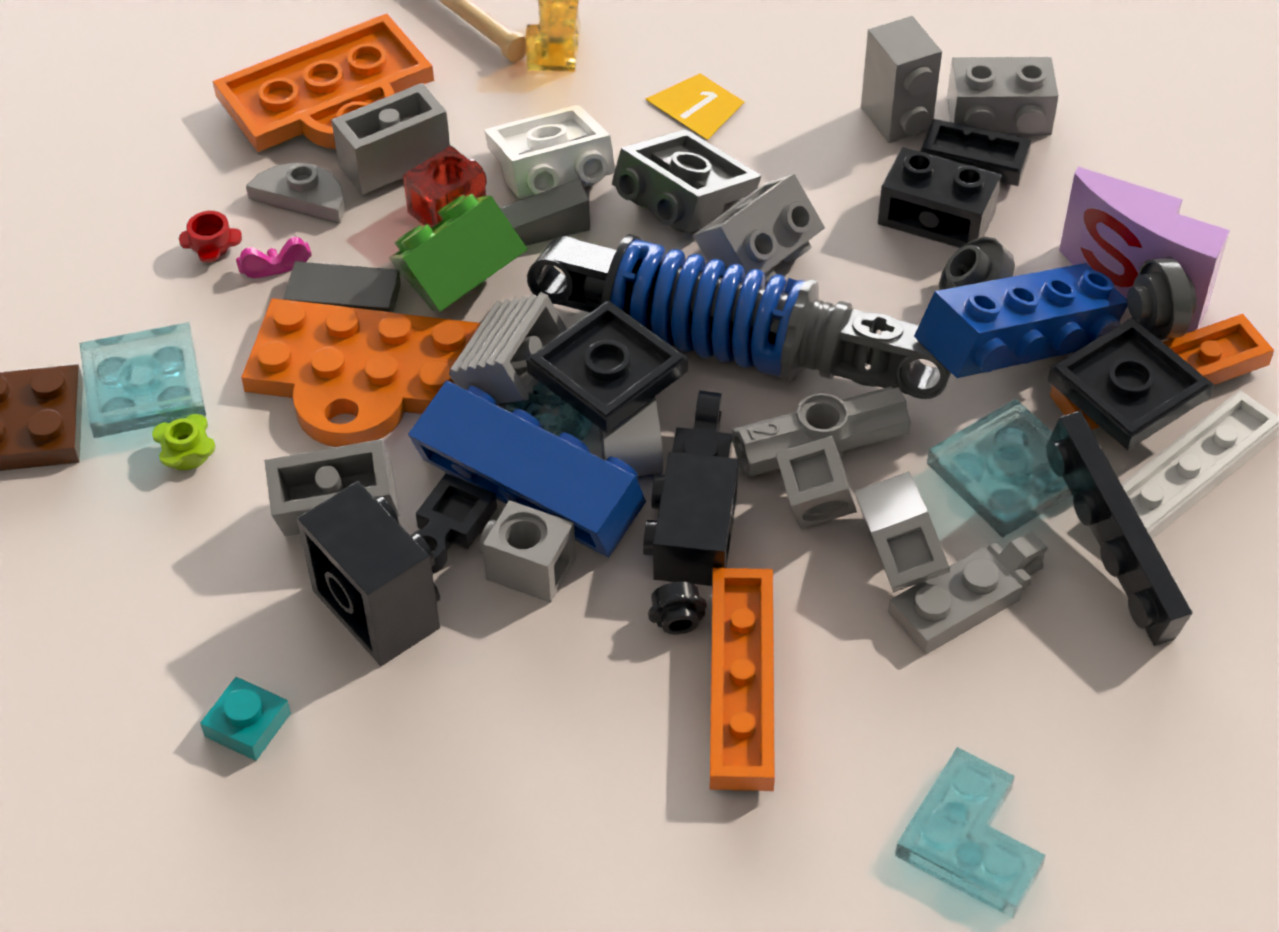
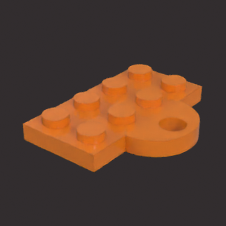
[212,13,434,152]
[241,298,481,447]

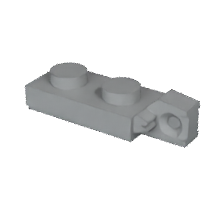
[888,532,1048,654]

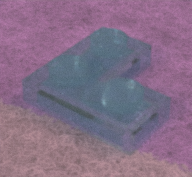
[895,747,1046,918]

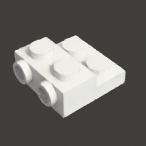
[484,105,615,199]

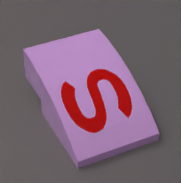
[1059,167,1230,333]

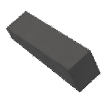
[500,179,590,246]

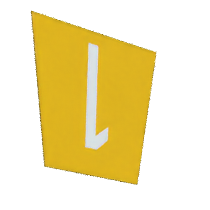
[645,73,745,140]

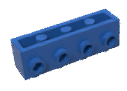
[914,263,1128,378]
[408,380,646,558]

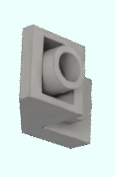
[854,471,950,593]

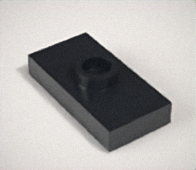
[920,119,1032,186]

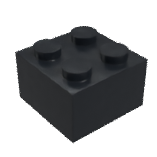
[297,481,440,666]

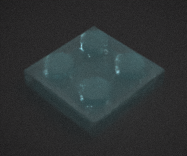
[79,322,207,438]
[927,399,1072,538]

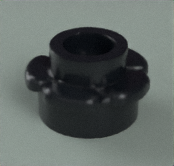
[648,582,707,635]

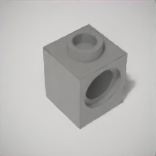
[775,436,857,529]
[479,500,576,602]

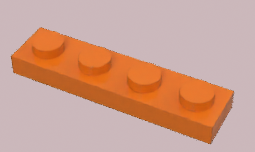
[1050,313,1274,430]
[709,568,775,791]

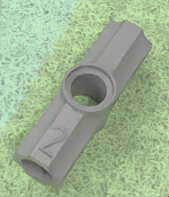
[732,386,911,477]

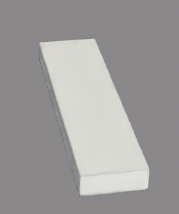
[1122,390,1279,539]

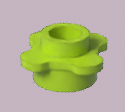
[152,414,216,470]

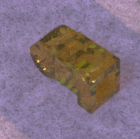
[525,0,580,72]

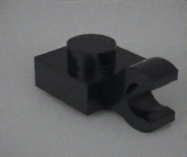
[672,390,733,458]

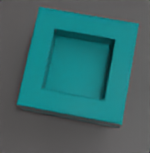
[200,676,291,761]

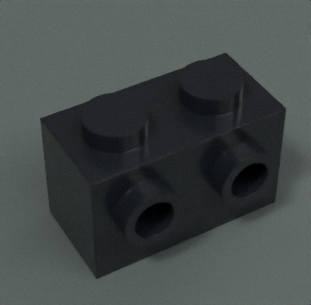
[877,147,1001,248]

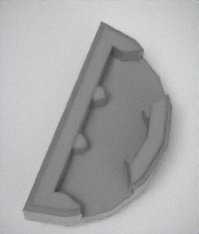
[246,163,345,223]

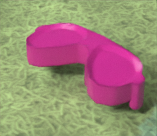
[236,236,312,278]

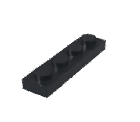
[1046,410,1193,646]

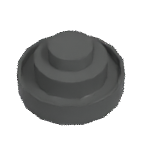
[939,236,1015,290]
[1127,257,1196,340]

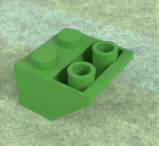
[389,193,528,312]

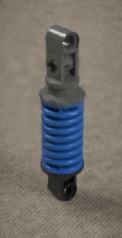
[527,234,951,399]

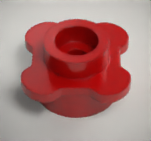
[179,211,242,262]

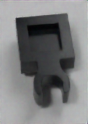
[412,473,497,573]

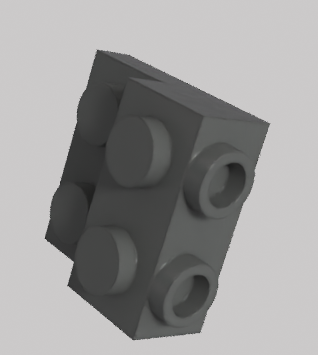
[611,129,762,233]

